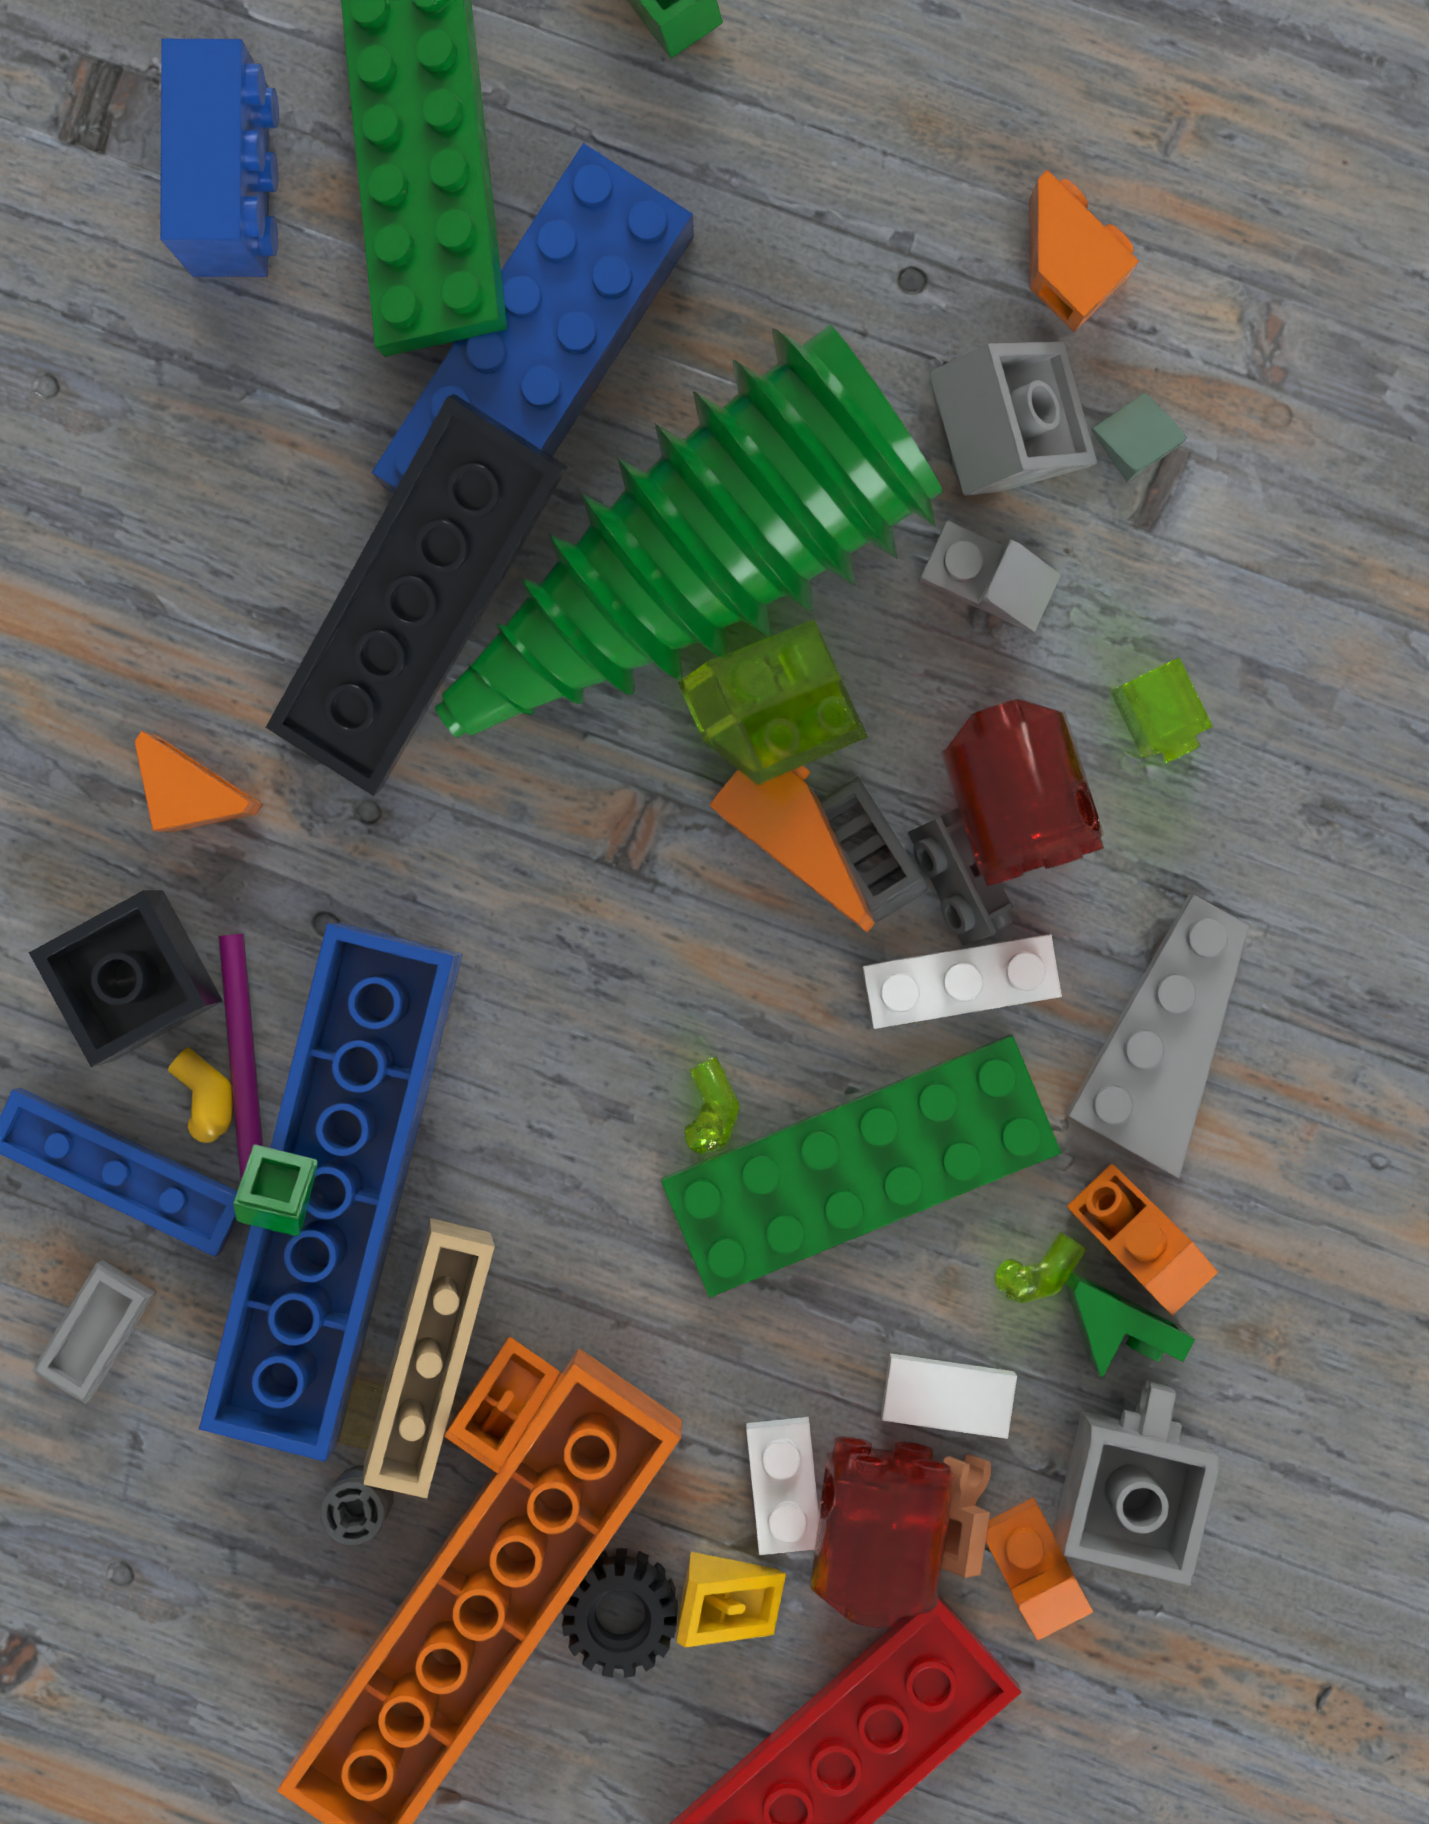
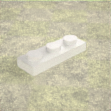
[862,934,1062,1029]

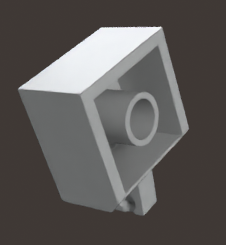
[1052,1379,1219,1586]

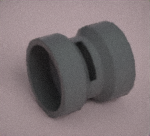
[320,1465,394,1545]

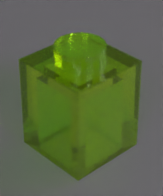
[1110,657,1213,763]

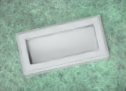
[881,1353,1017,1439]

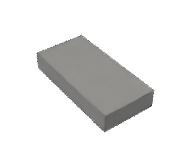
[31,1259,156,1404]

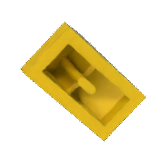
[676,1551,786,1648]

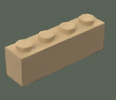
[363,1218,495,1499]

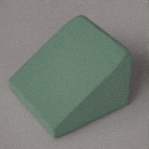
[1092,392,1187,482]

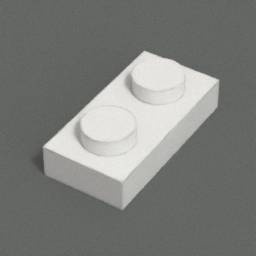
[746,1417,822,1555]

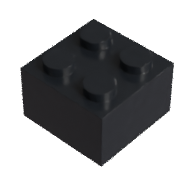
[29,890,223,1067]

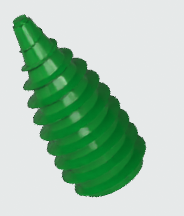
[435,324,943,738]

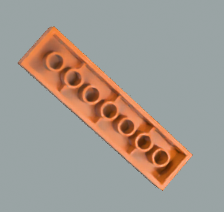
[277,1348,682,1824]

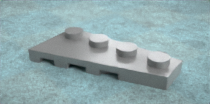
[1065,895,1249,1178]

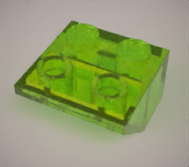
[677,619,868,785]

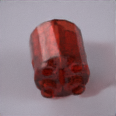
[941,698,1104,886]
[810,1436,954,1628]

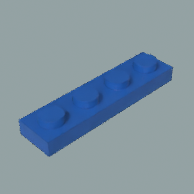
[0,1088,237,1257]

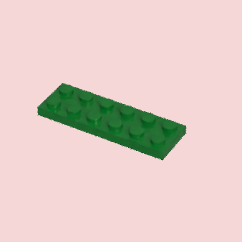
[341,0,507,357]
[661,1034,1062,1298]

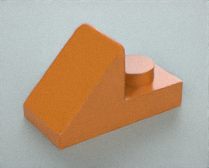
[986,1497,1093,1641]

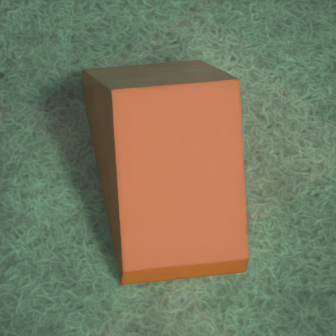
[134,731,263,833]
[444,1336,561,1473]

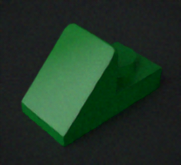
[1064,1270,1195,1378]

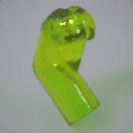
[684,1056,740,1154]
[994,1231,1087,1304]

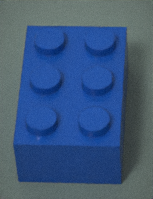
[160,38,279,277]

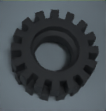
[562,1548,678,1678]

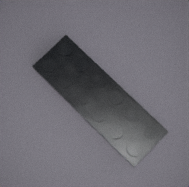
[265,394,567,796]

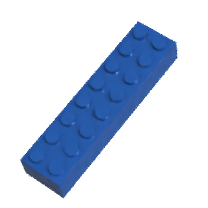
[199,923,463,1462]

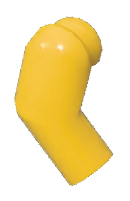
[168,1047,233,1143]

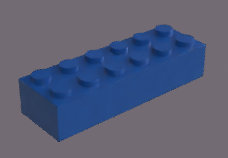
[371,143,694,493]

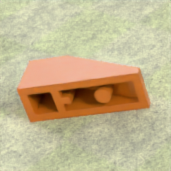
[709,745,875,933]

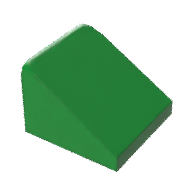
[233,1144,318,1236]

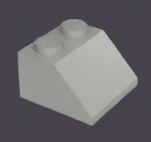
[929,341,1098,496]

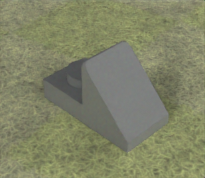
[919,520,1061,634]

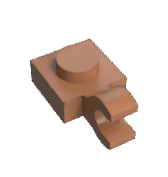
[916,1454,991,1578]

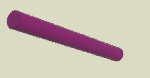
[218,934,263,1181]

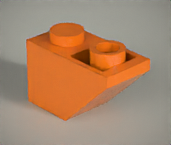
[1029,170,1139,333]
[1066,1163,1218,1316]

